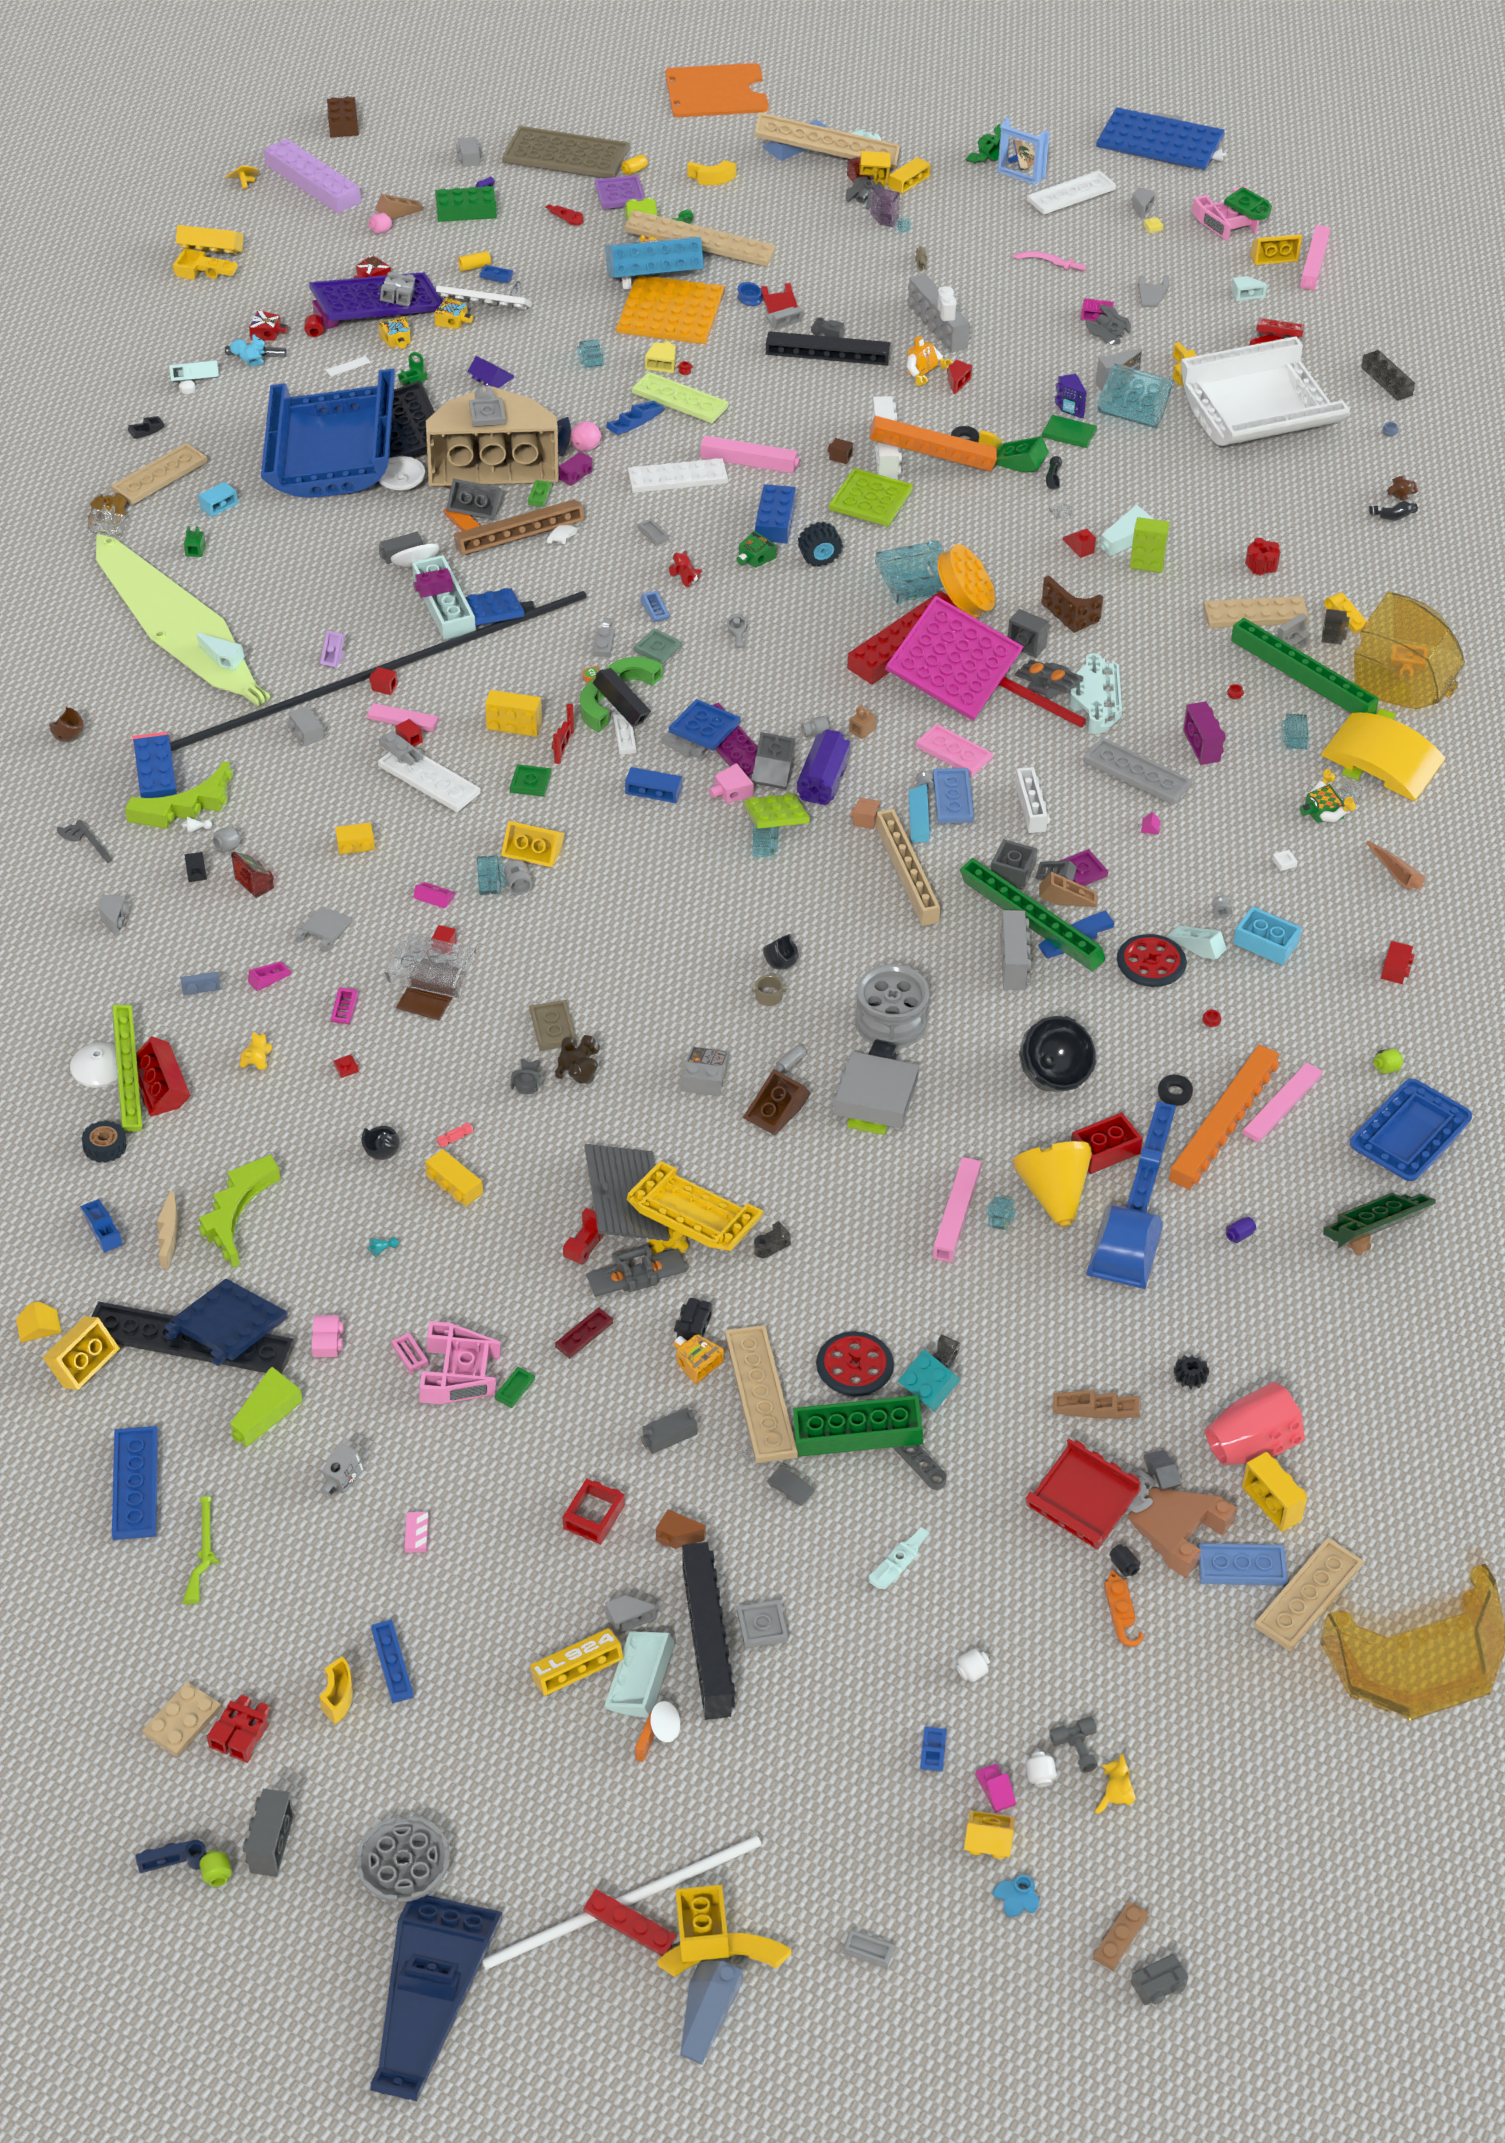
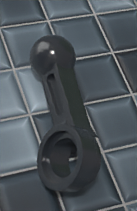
[1046,456,1062,490]

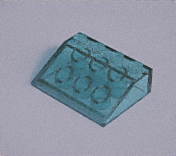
[1097,364,1174,429]

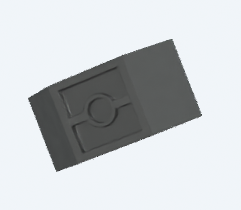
[752,732,795,790]

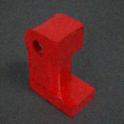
[563,1208,604,1265]

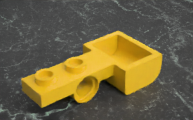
[173,248,238,280]

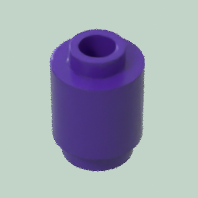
[1226,1217,1256,1243]

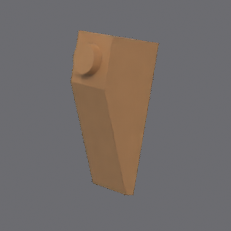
[375,193,424,219]
[1039,872,1097,907]

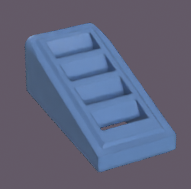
[640,590,670,622]

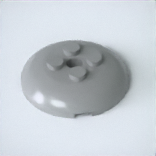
[356,1816,450,1902]

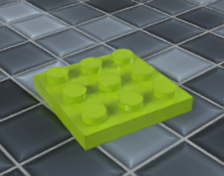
[743,793,810,829]

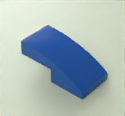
[920,1727,947,1772]

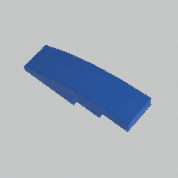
[606,401,665,435]
[1038,910,1114,959]

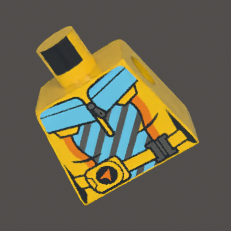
[434,297,473,329]
[378,316,411,349]

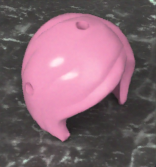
[570,421,602,451]

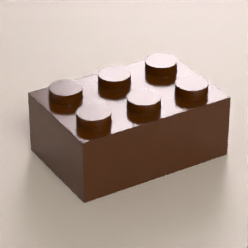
[327,96,359,138]

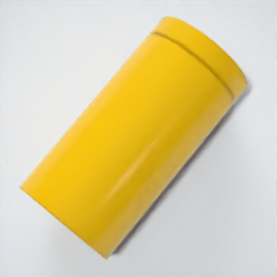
[458,251,491,272]

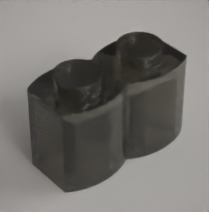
[1321,609,1350,645]

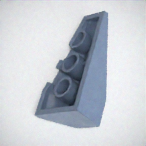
[680,1961,743,2065]

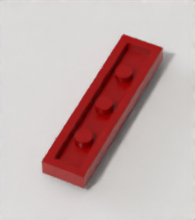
[583,1888,677,1956]

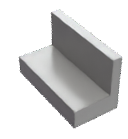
[766,307,803,330]

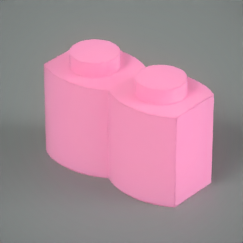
[312,1315,344,1358]

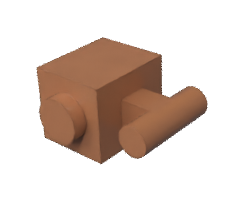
[851,798,881,829]

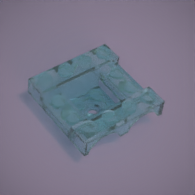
[875,540,944,604]

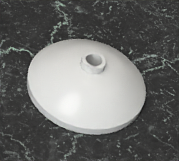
[379,456,425,491]
[391,544,440,568]
[70,1042,117,1088]

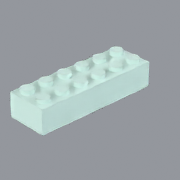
[412,555,476,640]

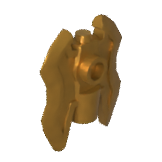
[88,493,127,528]

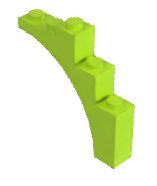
[125,761,233,829]
[198,1154,280,1268]

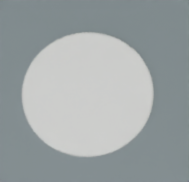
[651,1701,680,1742]

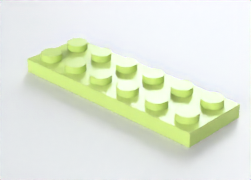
[632,372,729,423]

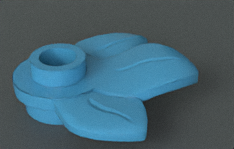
[993,1875,1039,1917]

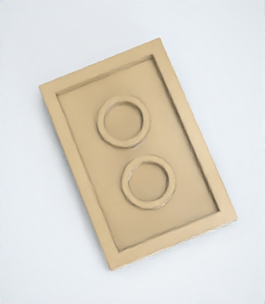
[142,1682,222,1758]

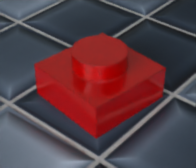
[333,1054,359,1078]

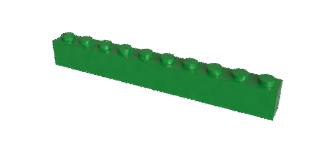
[1231,618,1379,714]
[960,858,1105,972]

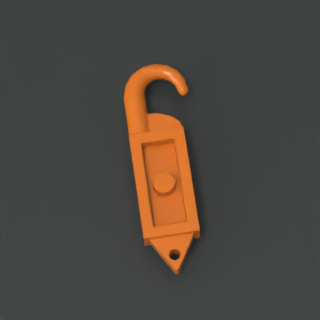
[1104,1570,1143,1647]

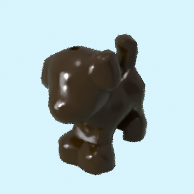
[555,1035,600,1084]

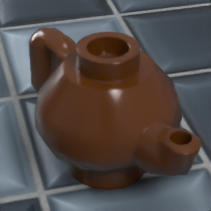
[1387,475,1418,501]

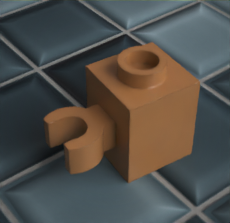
[849,704,876,740]

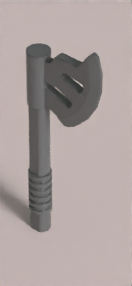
[57,820,112,863]

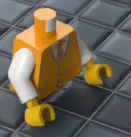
[906,336,952,386]

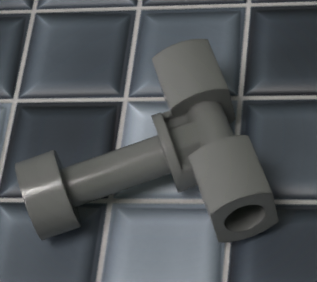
[1049,1716,1098,1773]

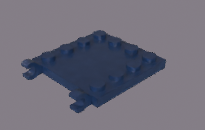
[164,1279,288,1366]

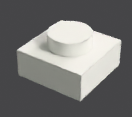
[1272,850,1298,871]

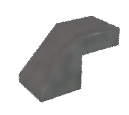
[1143,1450,1182,1491]

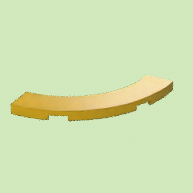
[657,1933,791,1977]

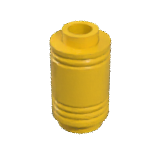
[621,154,648,176]

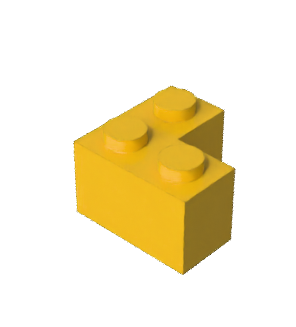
[860,151,890,186]

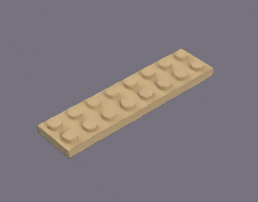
[725,1325,798,1463]

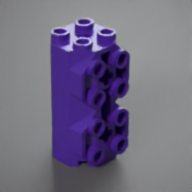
[797,729,850,805]

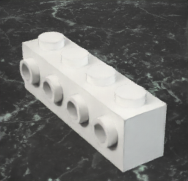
[1015,767,1050,833]

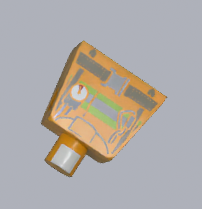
[673,1335,724,1384]

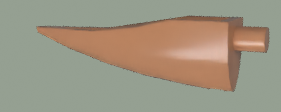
[1366,840,1426,890]

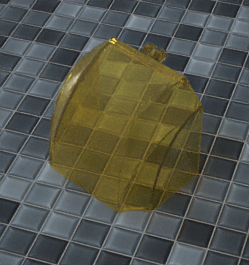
[1354,591,1465,709]

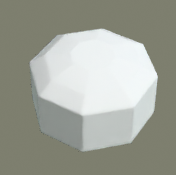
[179,380,195,394]

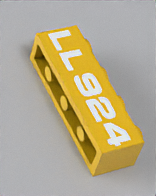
[529,1628,624,1696]

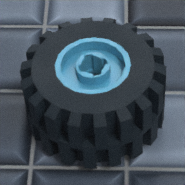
[798,521,843,567]

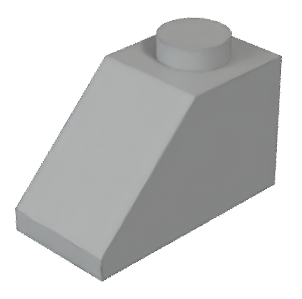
[1131,187,1155,219]
[605,1595,656,1635]

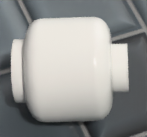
[956,1649,990,1682]
[1025,1752,1057,1788]

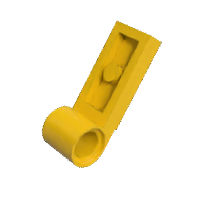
[1324,592,1369,634]

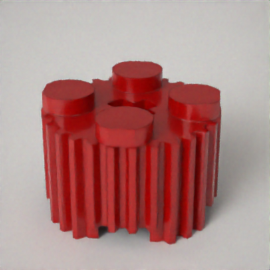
[1245,538,1280,576]

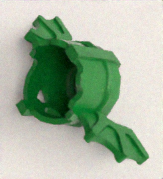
[966,124,1001,164]

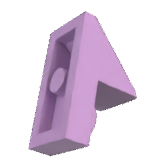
[320,630,345,668]

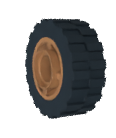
[82,1120,127,1163]

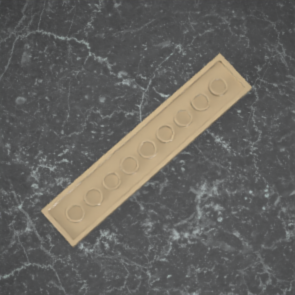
[754,112,900,169]
[624,210,776,267]

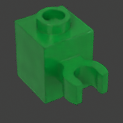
[184,526,206,557]

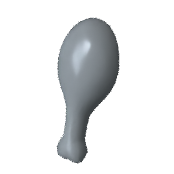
[727,613,747,648]

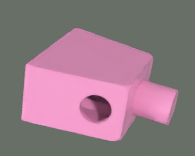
[709,763,754,803]

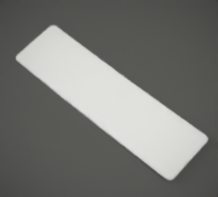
[326,356,371,376]

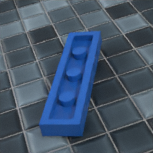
[371,1620,414,1703]

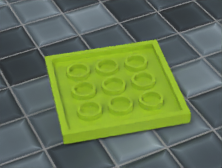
[829,468,913,527]

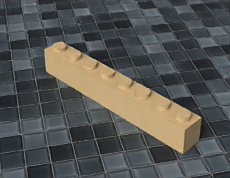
[876,809,940,926]

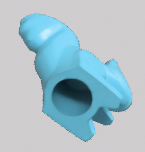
[230,335,265,367]

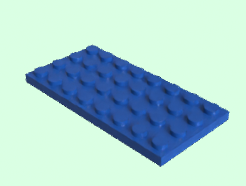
[1096,107,1225,170]

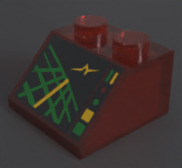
[231,851,274,898]

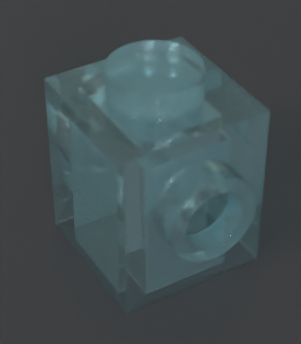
[986,1196,1016,1231]

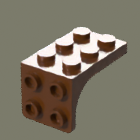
[1041,576,1103,633]

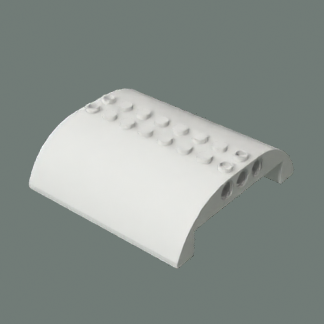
[1181,337,1350,446]

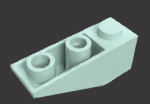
[169,360,219,381]
[196,633,245,671]

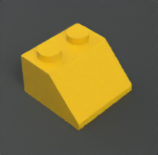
[964,1810,1015,1859]

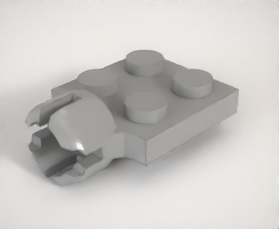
[469,386,506,426]

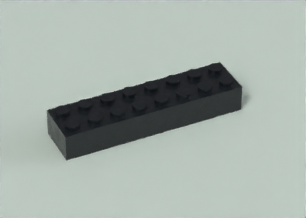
[682,1542,735,1720]

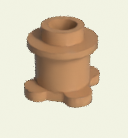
[1347,1235,1371,1255]

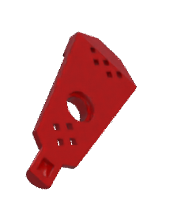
[545,204,584,226]

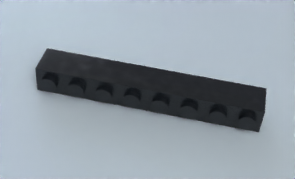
[766,331,891,366]

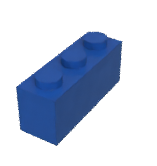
[625,767,682,803]

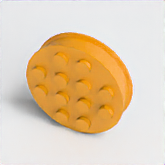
[937,544,995,618]

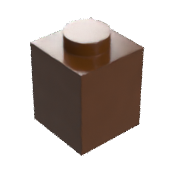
[828,438,853,464]

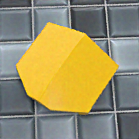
[16,1302,62,1343]

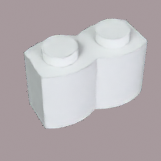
[937,286,957,321]

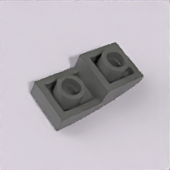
[767,1466,815,1506]

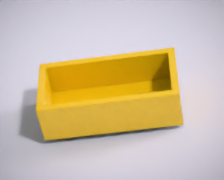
[176,225,244,254]

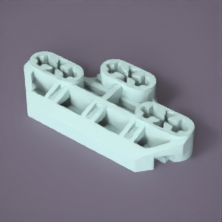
[1069,653,1122,734]

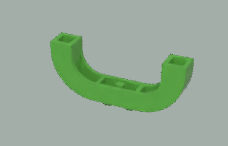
[580,657,663,732]

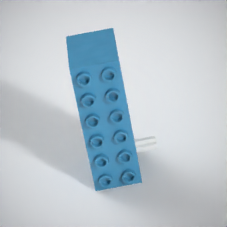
[605,236,704,290]

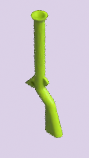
[182,1496,220,1605]

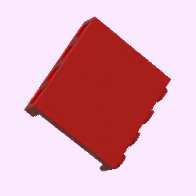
[1025,1438,1141,1550]

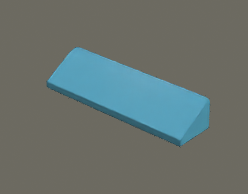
[909,784,929,842]

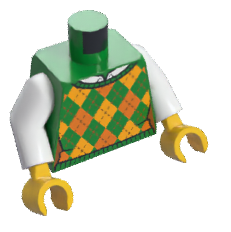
[1300,769,1356,823]

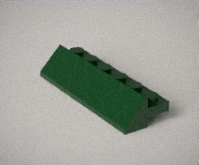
[1323,1193,1436,1248]

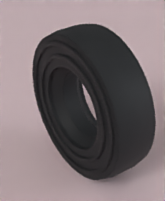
[951,426,979,442]
[1158,1074,1193,1106]

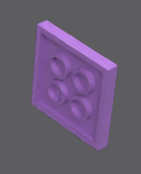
[595,175,645,209]

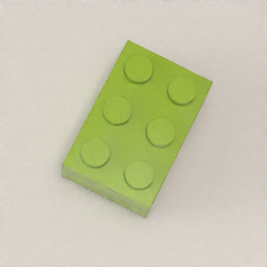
[1130,517,1170,573]

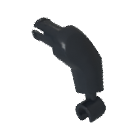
[1369,501,1418,521]

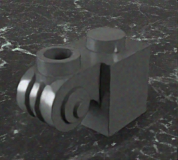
[811,317,844,338]

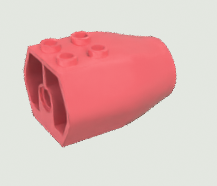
[1204,1381,1305,1466]

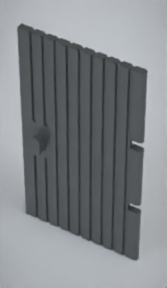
[584,1144,669,1241]

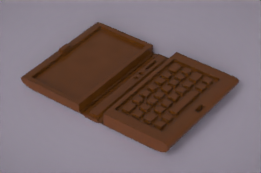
[396,960,466,1020]

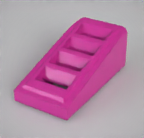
[248,961,291,991]
[331,987,358,1025]

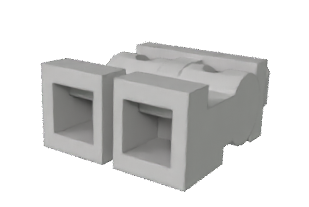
[380,271,415,306]

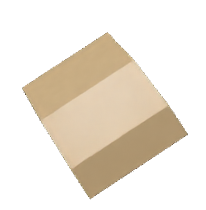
[426,386,558,486]

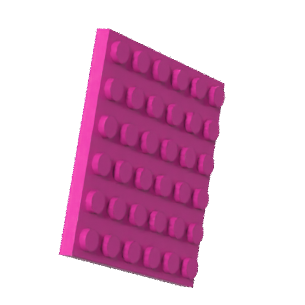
[885,596,1024,721]

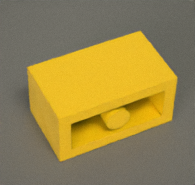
[335,822,375,855]

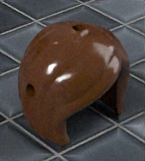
[49,706,84,742]

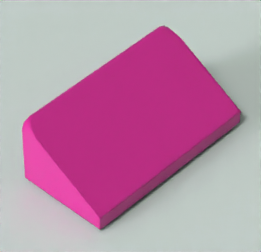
[413,882,456,908]

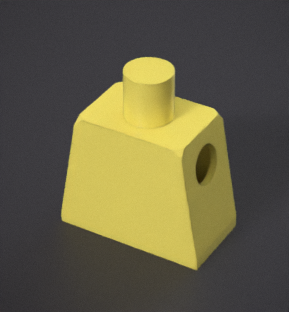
[645,341,676,373]

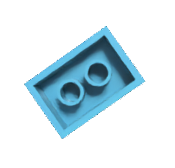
[1233,906,1302,965]

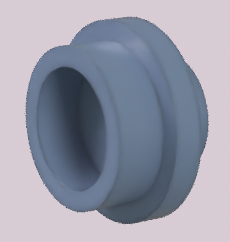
[1382,422,1399,436]

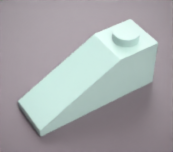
[1168,926,1227,960]

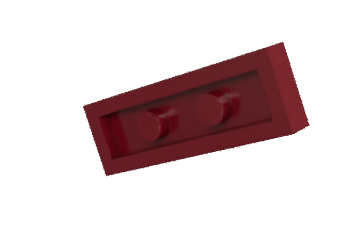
[555,1307,613,1359]

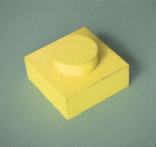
[1143,217,1163,233]

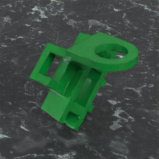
[397,352,427,386]

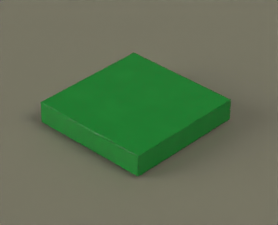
[510,764,552,797]

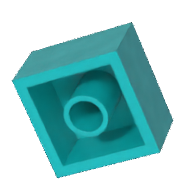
[898,1349,961,1412]

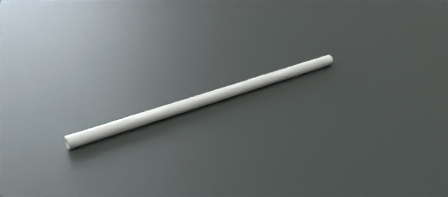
[481,1835,761,1970]

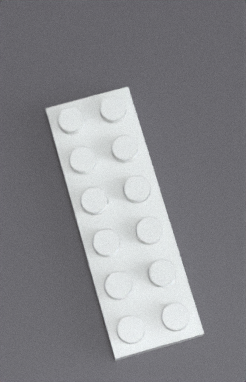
[1027,170,1116,215]
[436,286,532,310]
[628,458,728,493]
[378,752,481,812]

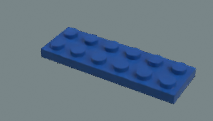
[112,1426,158,1540]

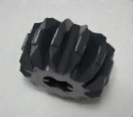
[1173,1354,1209,1390]

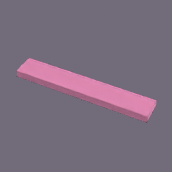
[1243,1062,1323,1143]

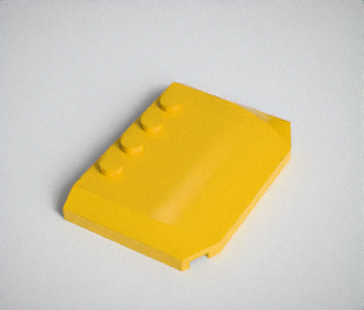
[627,1161,764,1251]

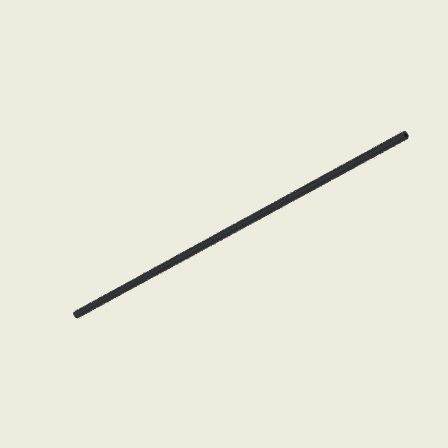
[170,591,586,751]

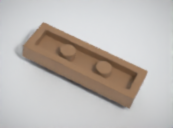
[1093,1901,1149,1971]

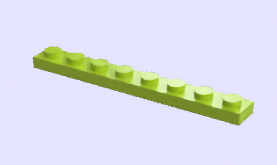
[112,1004,142,1132]

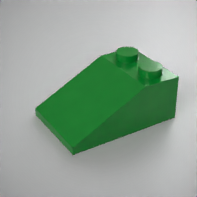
[995,436,1049,472]

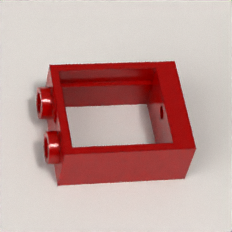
[562,1478,625,1545]

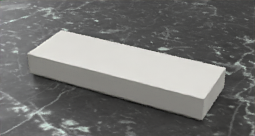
[613,714,636,755]

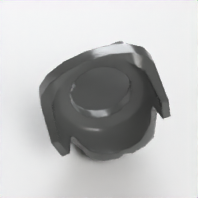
[510,1059,540,1094]

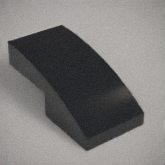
[128,416,165,439]

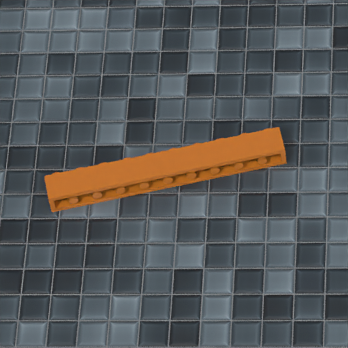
[1169,1044,1280,1190]

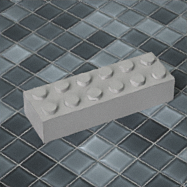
[907,273,970,353]

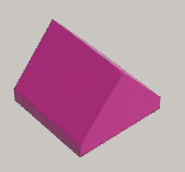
[1141,812,1160,835]

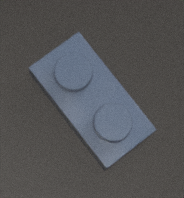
[180,972,221,995]

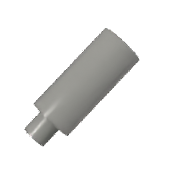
[774,1045,806,1073]

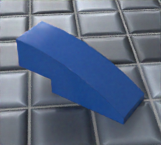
[80,1199,123,1253]

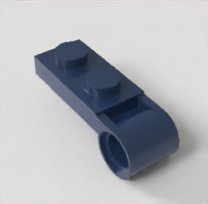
[135,1840,207,1874]

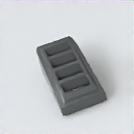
[1035,860,1077,881]

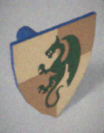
[1008,140,1035,169]

